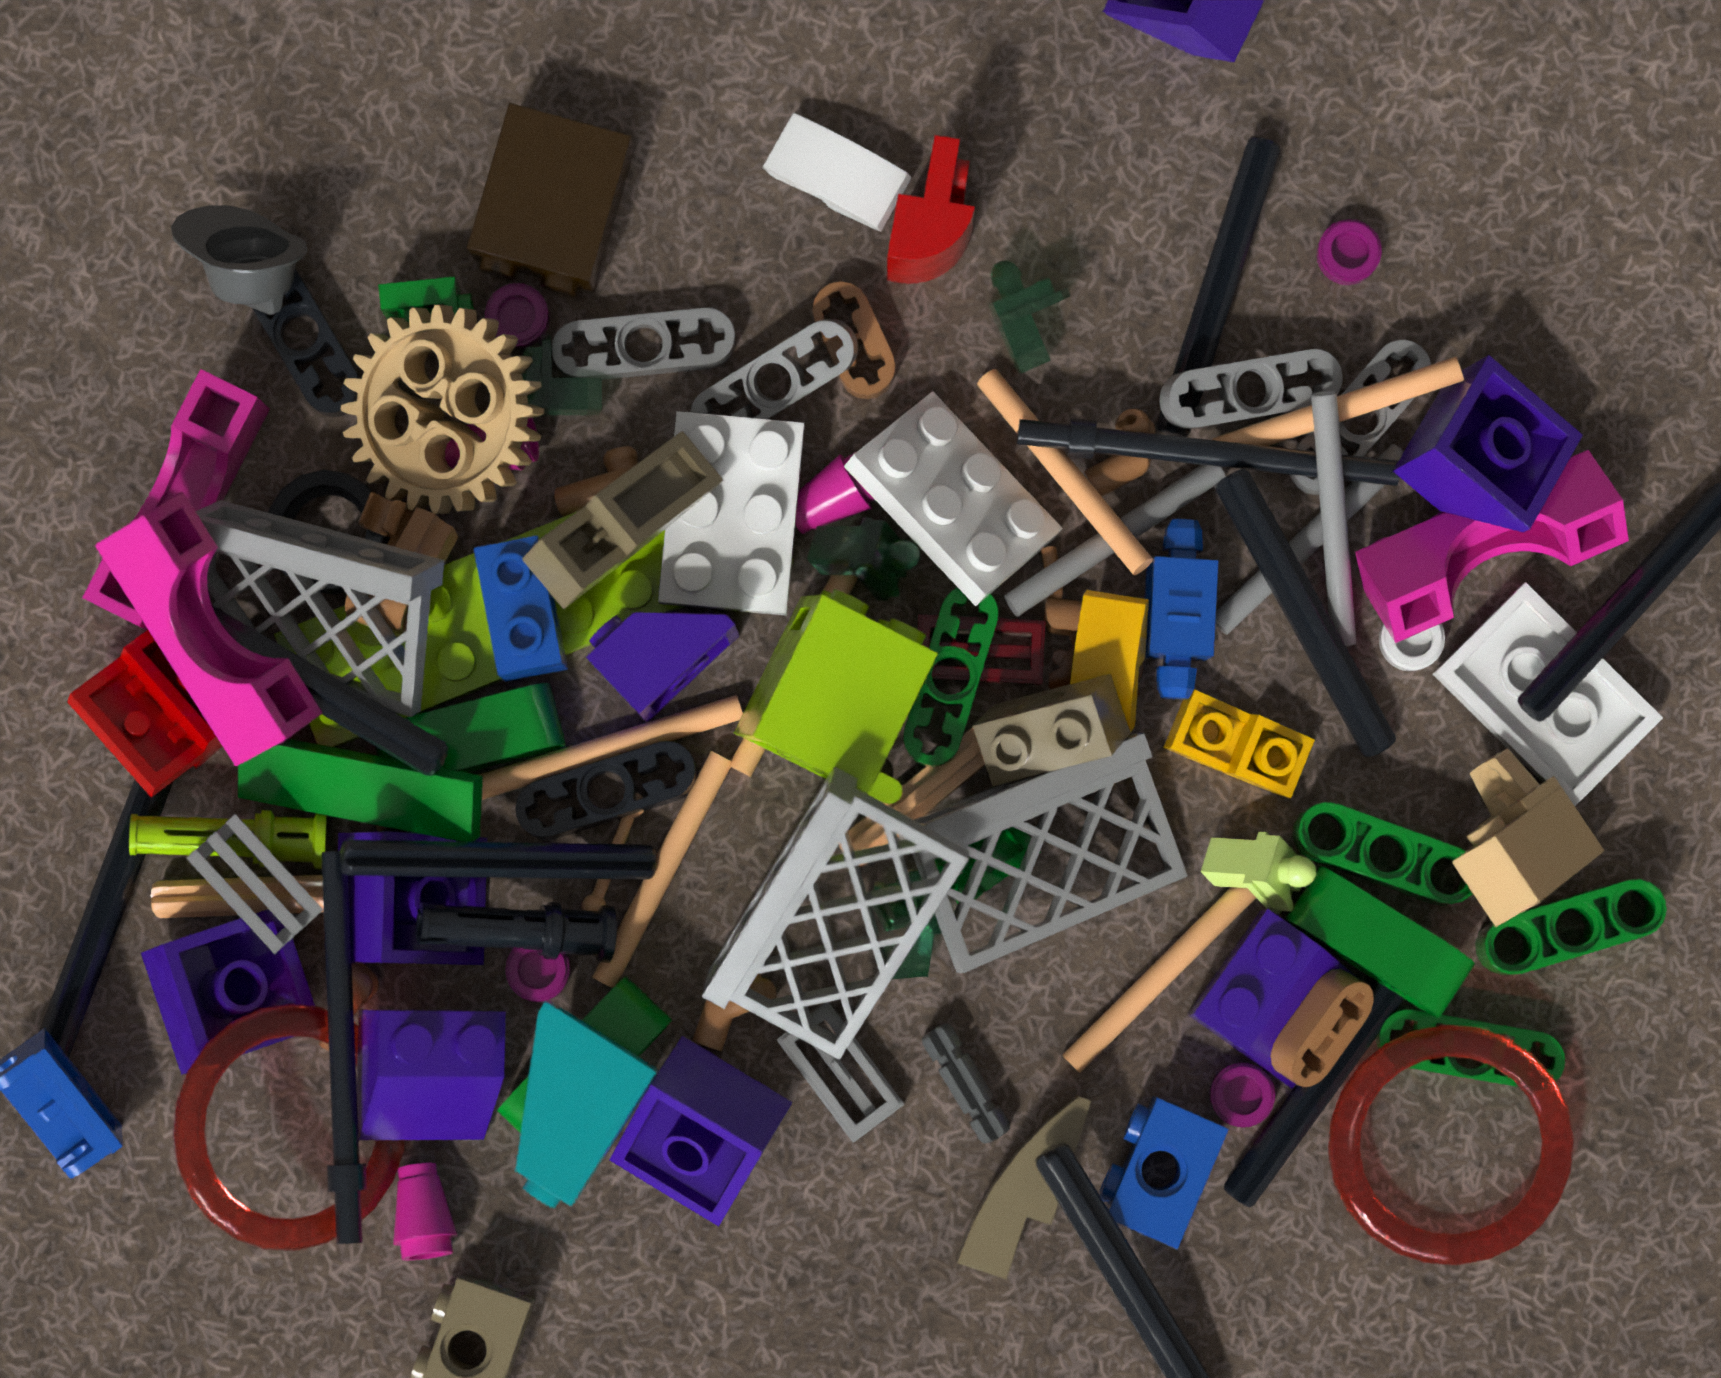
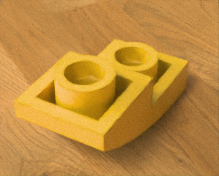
[1070,590,1149,733]
[1163,689,1315,798]

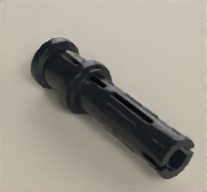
[416,902,617,963]

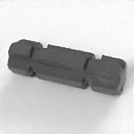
[922,1023,1010,1144]

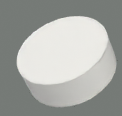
[1379,624,1445,671]

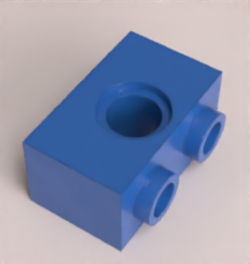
[473,536,568,682]
[1098,1096,1229,1249]

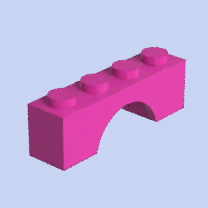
[82,369,270,630]
[1355,450,1629,643]
[95,492,322,766]

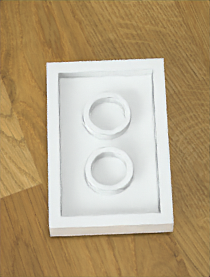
[844,391,1063,606]
[658,411,805,616]
[1433,582,1663,806]

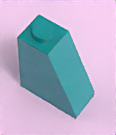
[515,1001,659,1209]

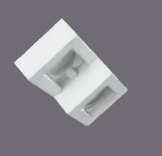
[763,113,912,232]

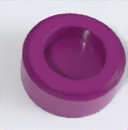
[1316,219,1382,285]
[485,283,550,349]
[505,948,571,1002]
[1209,1063,1275,1128]

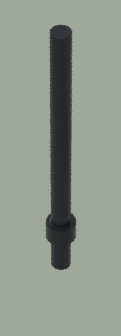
[1017,418,1400,486]
[321,851,367,1244]

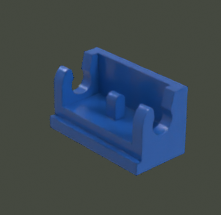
[0,1028,123,1179]

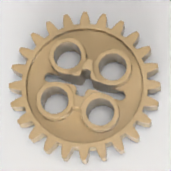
[341,305,544,514]

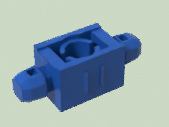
[1144,519,1218,700]

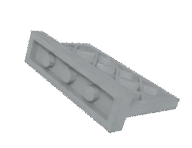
[195,500,444,717]
[898,733,1188,973]
[702,766,970,1060]

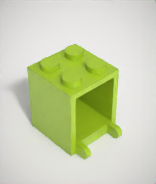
[734,589,938,804]

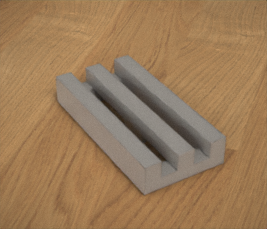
[186,814,323,954]
[776,1002,905,1143]

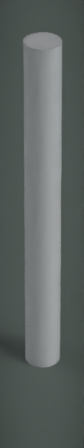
[1311,391,1357,646]
[1215,443,1404,635]
[1004,465,1225,617]

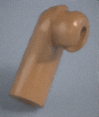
[1083,409,1156,497]
[555,446,638,517]
[692,974,777,1051]

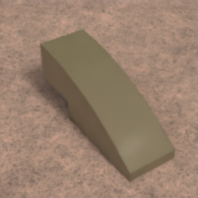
[522,430,723,609]
[956,1095,1091,1280]

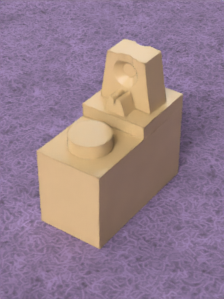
[1452,748,1605,927]

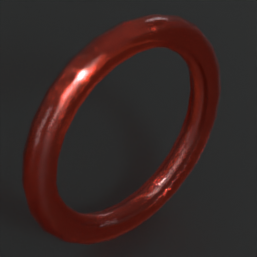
[173,1003,405,1251]
[1328,1025,1574,1266]

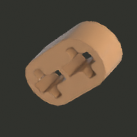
[812,281,895,399]
[1271,969,1374,1087]

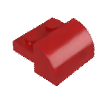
[887,135,975,284]
[67,630,223,798]

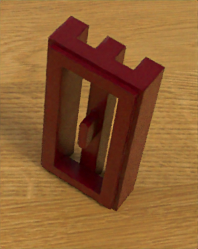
[918,614,1045,685]

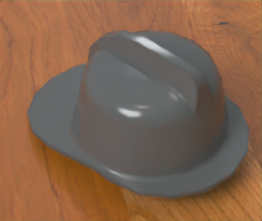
[171,205,308,315]

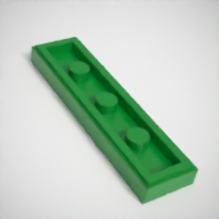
[238,739,483,842]

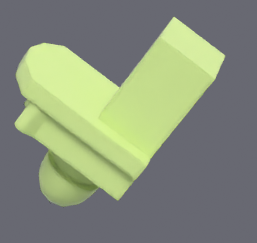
[1201,832,1316,914]

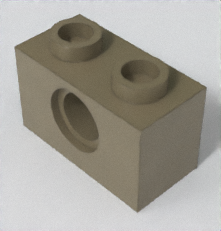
[972,674,1131,786]
[410,1273,537,1378]

